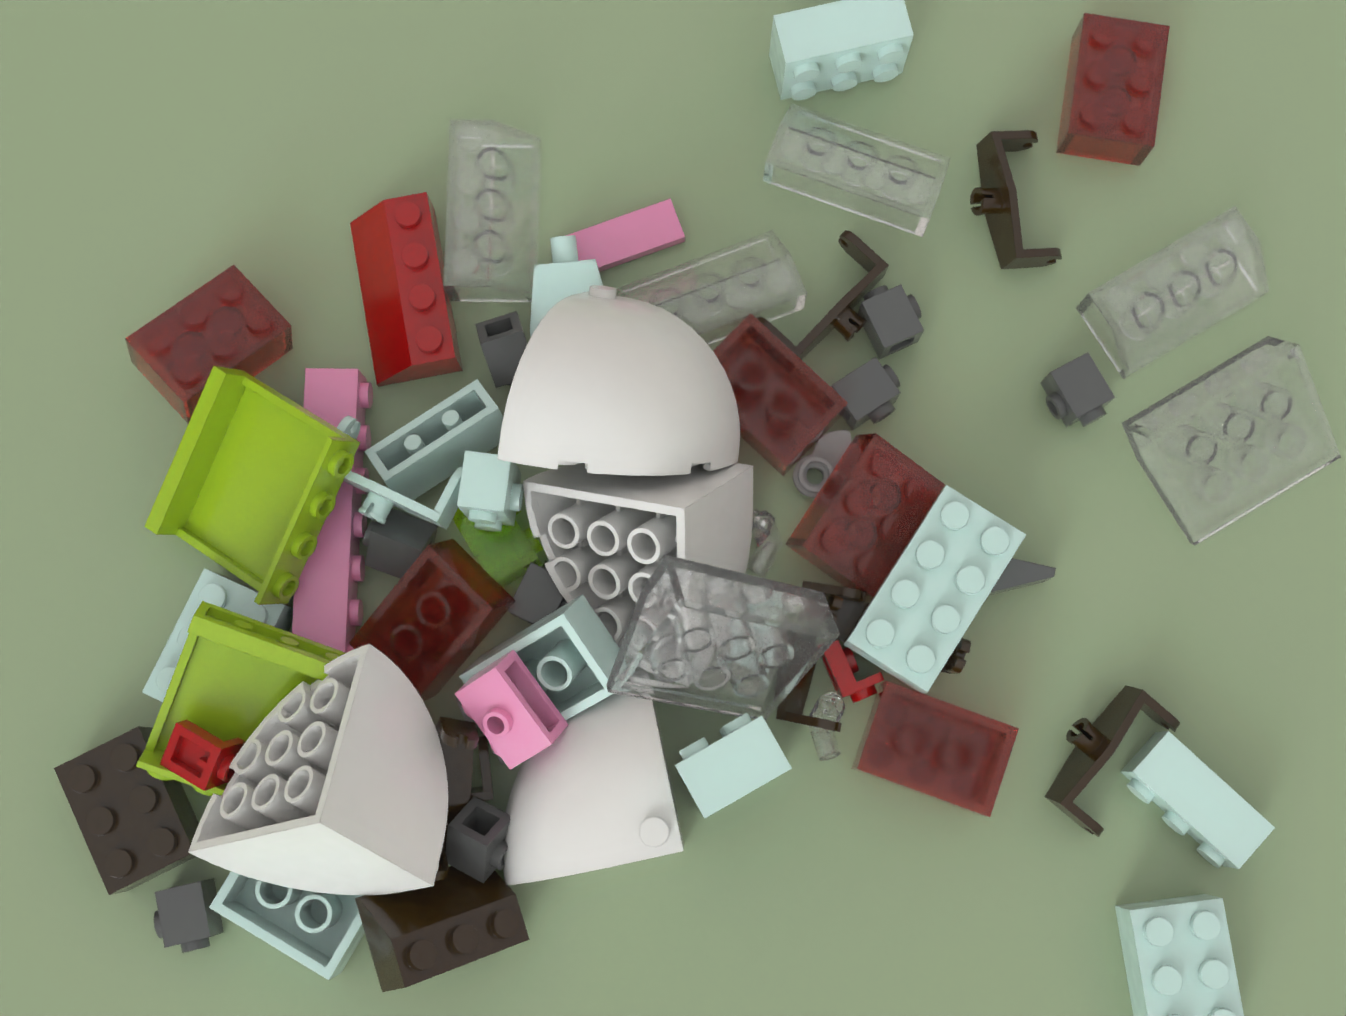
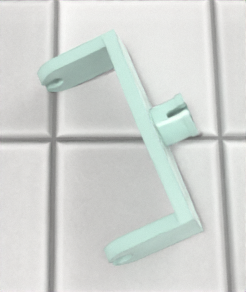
[337,415,462,530]

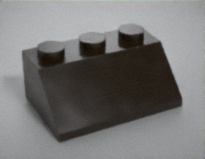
[355,866,530,992]

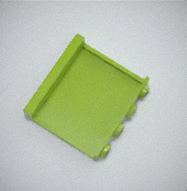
[144,366,360,605]
[136,601,345,796]

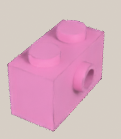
[455,649,569,770]

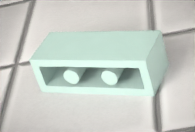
[364,379,503,500]
[1120,731,1275,869]

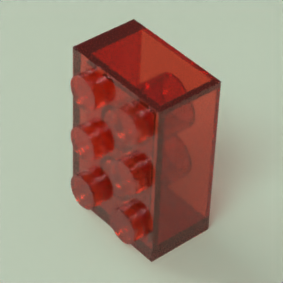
[1056,13,1170,166]
[125,265,293,424]
[713,313,848,476]
[785,433,945,597]
[349,539,516,701]
[851,681,1019,817]

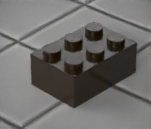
[54,726,199,895]

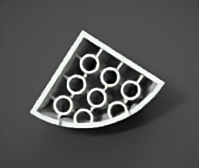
[497,285,740,476]
[523,463,753,684]
[188,644,448,895]
[503,668,684,885]

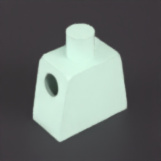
[530,235,603,337]

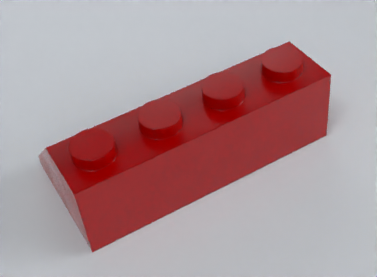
[350,192,463,387]

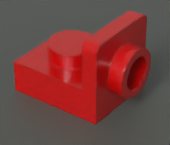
[819,640,885,703]
[160,720,245,791]

